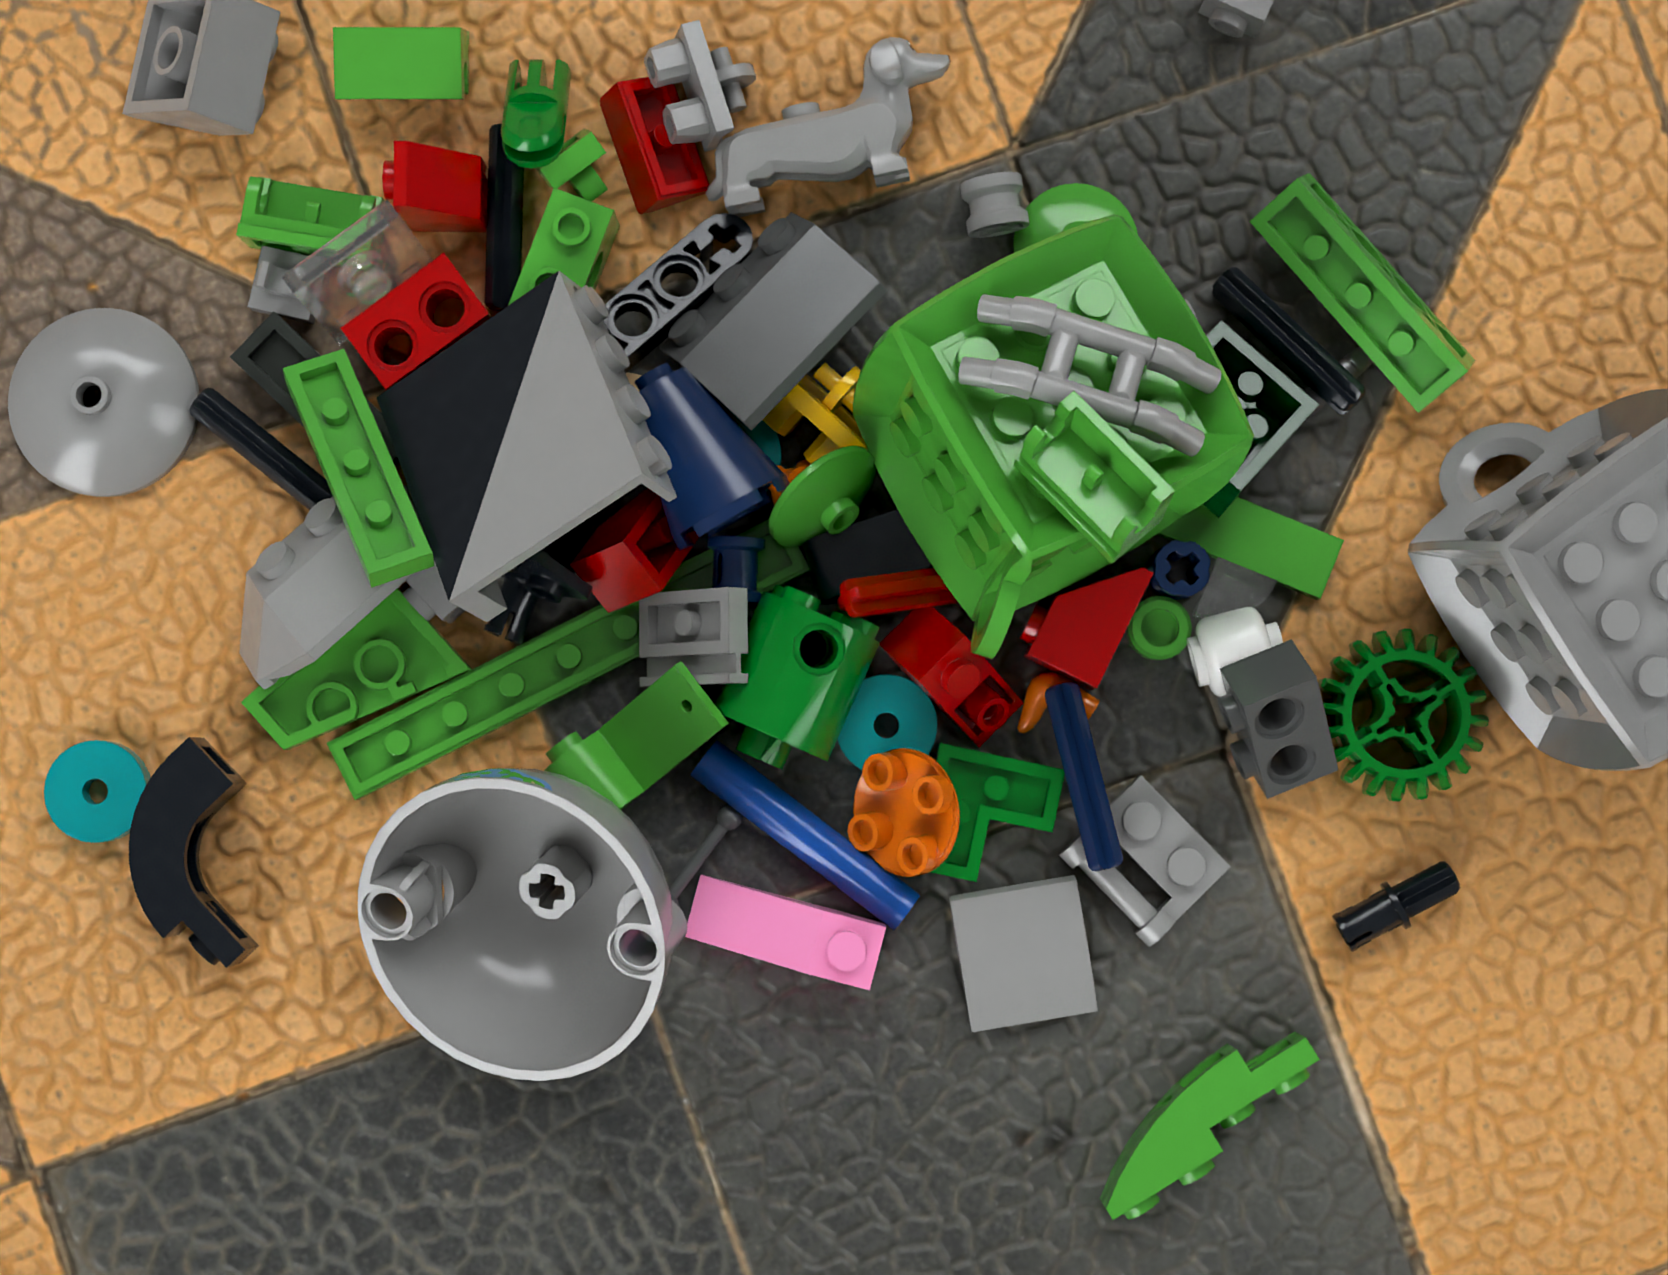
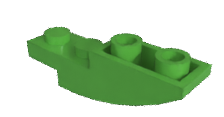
[1100,1031,1320,1220]

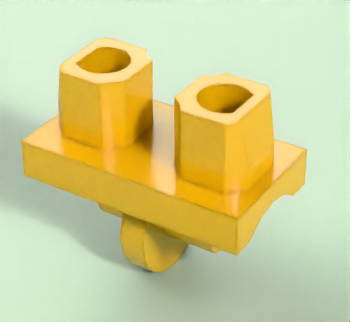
[763,362,868,464]

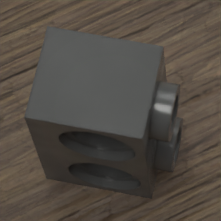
[1217,639,1339,799]

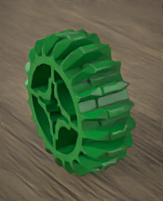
[1318,629,1489,802]

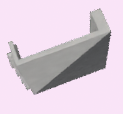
[376,271,677,622]

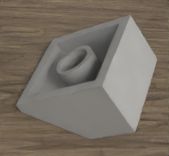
[122,0,280,136]

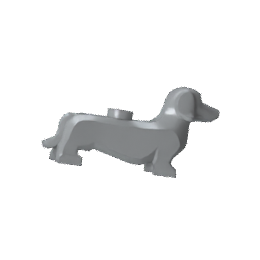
[706,37,951,217]

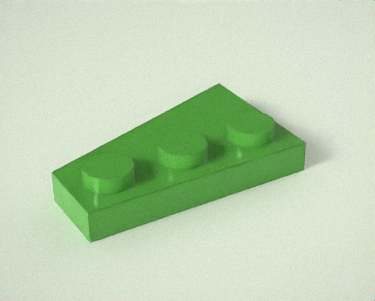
[241,587,472,750]

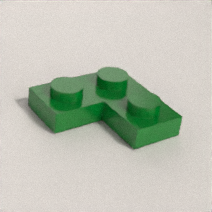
[931,743,1065,882]

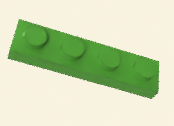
[282,349,434,588]

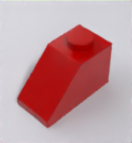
[570,488,699,613]
[1020,567,1154,690]

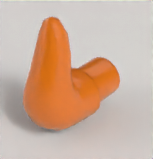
[1017,672,1100,734]

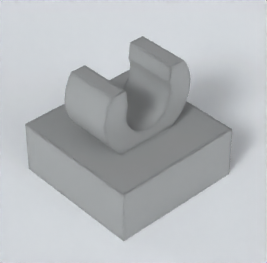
[247,246,328,325]

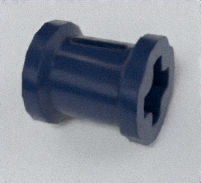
[707,536,765,604]
[1147,540,1211,600]

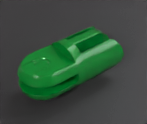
[501,59,571,169]

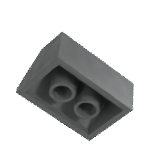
[659,212,887,431]

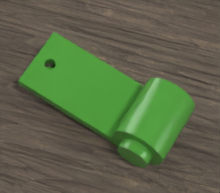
[544,661,729,810]

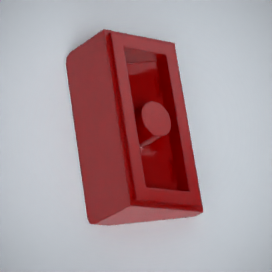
[599,77,710,214]

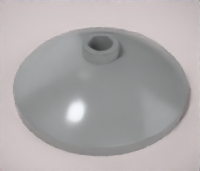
[8,308,200,497]

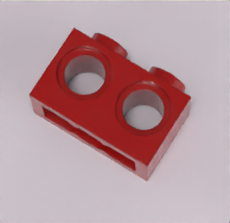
[340,252,491,390]

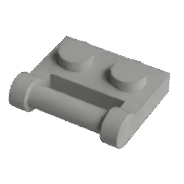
[1059,775,1231,947]

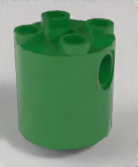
[714,585,880,770]

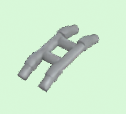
[958,294,1222,457]

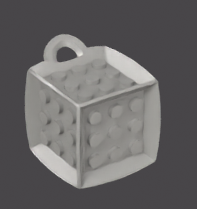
[1408,389,1668,771]

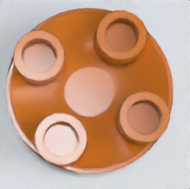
[847,748,960,877]

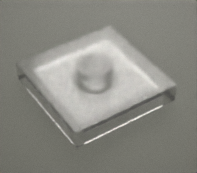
[282,200,433,345]

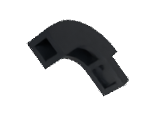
[129,737,259,968]

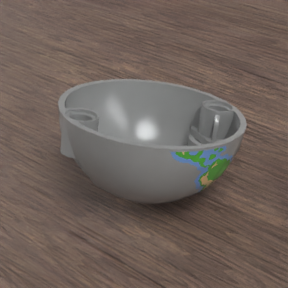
[358,768,687,1081]

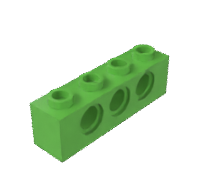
[508,188,620,306]

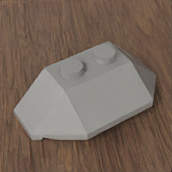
[239,485,425,690]

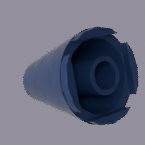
[634,363,790,551]

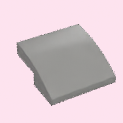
[949,875,1098,1032]

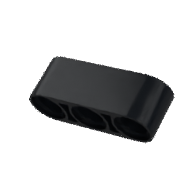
[802,510,933,605]

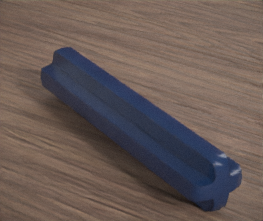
[1045,682,1123,871]

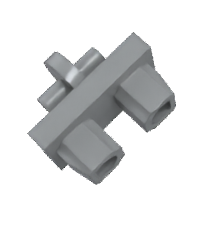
[644,20,756,152]

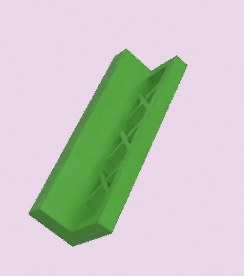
[1249,173,1476,413]

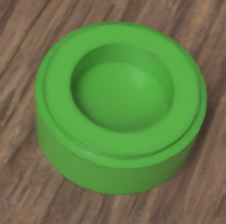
[1126,596,1192,660]

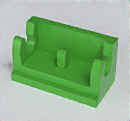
[333,27,469,100]
[236,176,385,268]
[1014,391,1175,564]

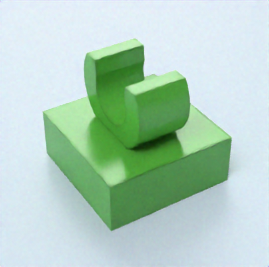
[536,129,608,202]

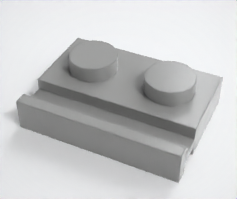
[639,587,748,687]

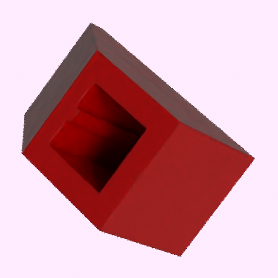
[382,141,488,233]
[879,607,1023,747]

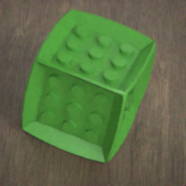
[853,214,1254,659]

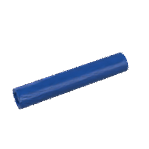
[690,740,920,930]

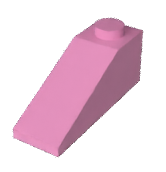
[685,874,886,991]

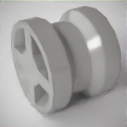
[959,172,1030,238]

